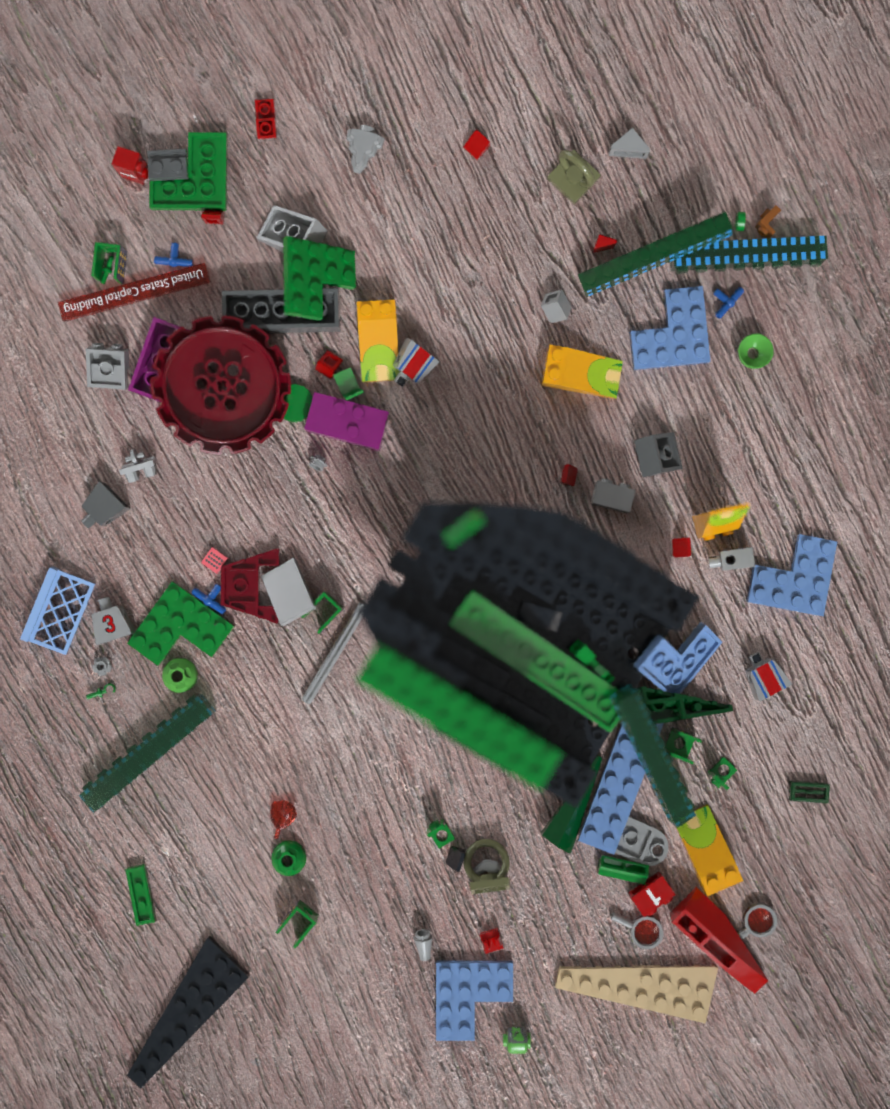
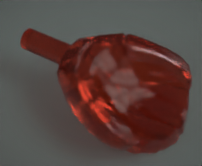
[270,800,297,839]

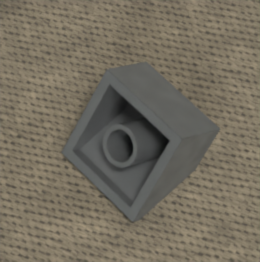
[634,432,683,477]

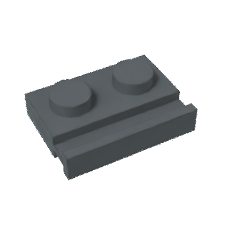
[147,149,189,181]

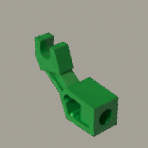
[569,639,615,684]

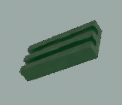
[788,781,830,803]

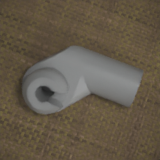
[473,859,501,876]

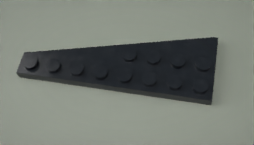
[127,936,250,1089]

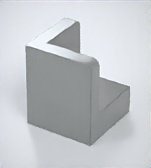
[541,290,572,323]

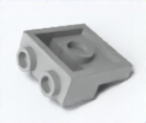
[86,343,129,390]

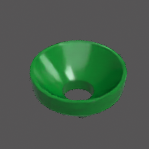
[271,840,307,876]

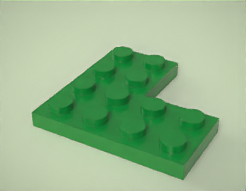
[149,132,228,211]
[283,236,356,321]
[127,581,235,666]

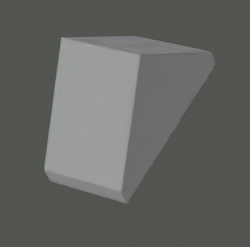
[609,128,650,159]

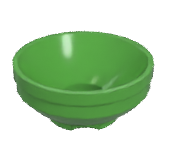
[737,334,774,369]
[162,658,198,693]

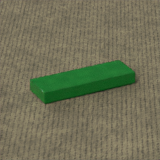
[125,864,157,926]

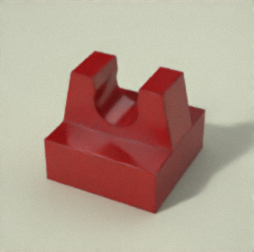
[480,928,504,954]

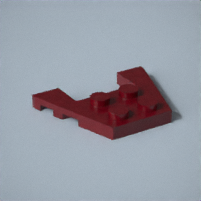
[221,549,280,623]

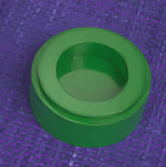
[735,212,746,231]

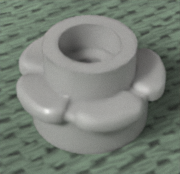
[309,455,327,471]
[92,657,112,676]

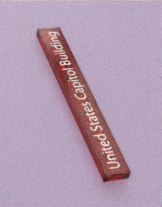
[58,263,211,322]

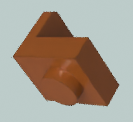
[755,205,781,240]

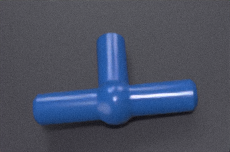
[154,242,193,267]
[713,287,744,319]
[191,584,226,614]

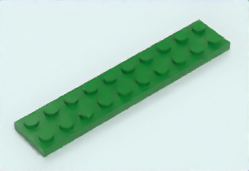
[448,590,633,733]
[356,643,562,791]

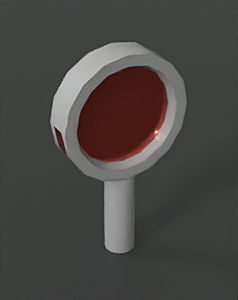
[738,903,777,940]
[611,912,664,949]

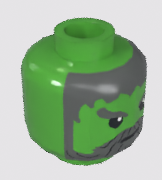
[503,1027,531,1054]

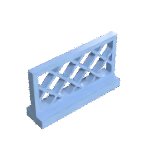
[20,567,95,655]

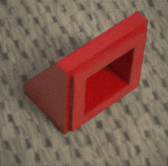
[463,129,490,160]
[201,210,224,224]
[592,234,617,253]
[315,350,343,379]
[560,464,578,487]
[672,537,691,557]

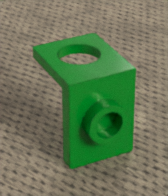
[333,367,364,400]
[707,757,737,790]
[427,819,455,849]

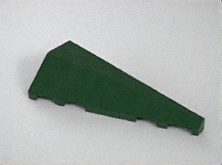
[635,686,733,727]
[541,754,602,854]

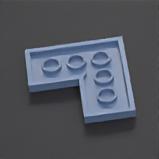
[630,286,711,370]
[746,534,837,617]
[633,622,722,694]
[436,961,513,1041]

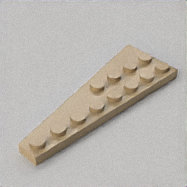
[555,964,718,1024]

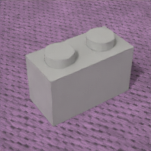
[590,478,636,514]

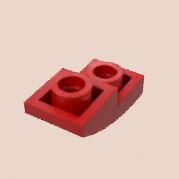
[255,99,277,139]

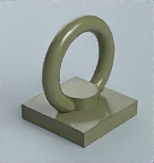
[547,149,601,205]
[464,839,510,895]

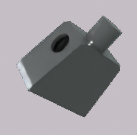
[81,481,130,529]

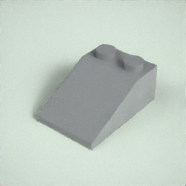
[257,205,327,252]

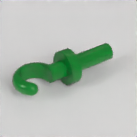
[100,256,114,285]
[86,683,116,700]

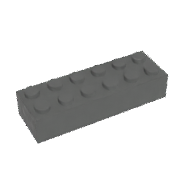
[222,288,341,333]

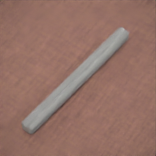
[302,603,363,704]

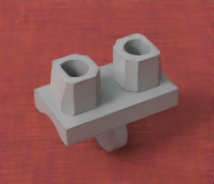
[119,449,157,483]

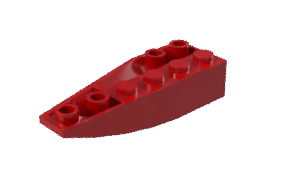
[670,887,768,994]

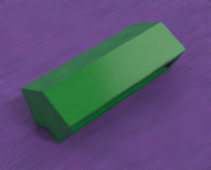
[597,855,649,885]

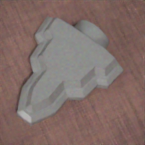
[346,125,385,174]

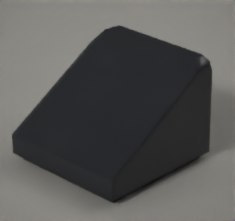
[446,846,465,872]

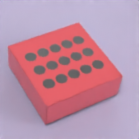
[201,547,229,574]

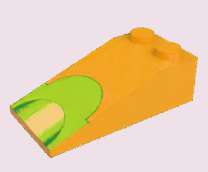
[357,299,400,382]
[541,345,623,399]
[692,503,750,541]
[672,805,743,896]

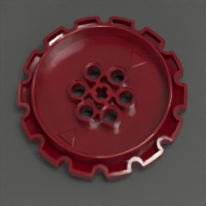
[150,316,291,455]

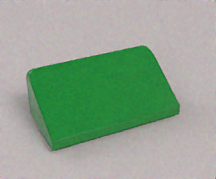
[442,510,485,547]

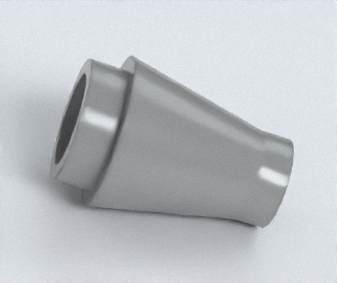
[413,929,433,961]

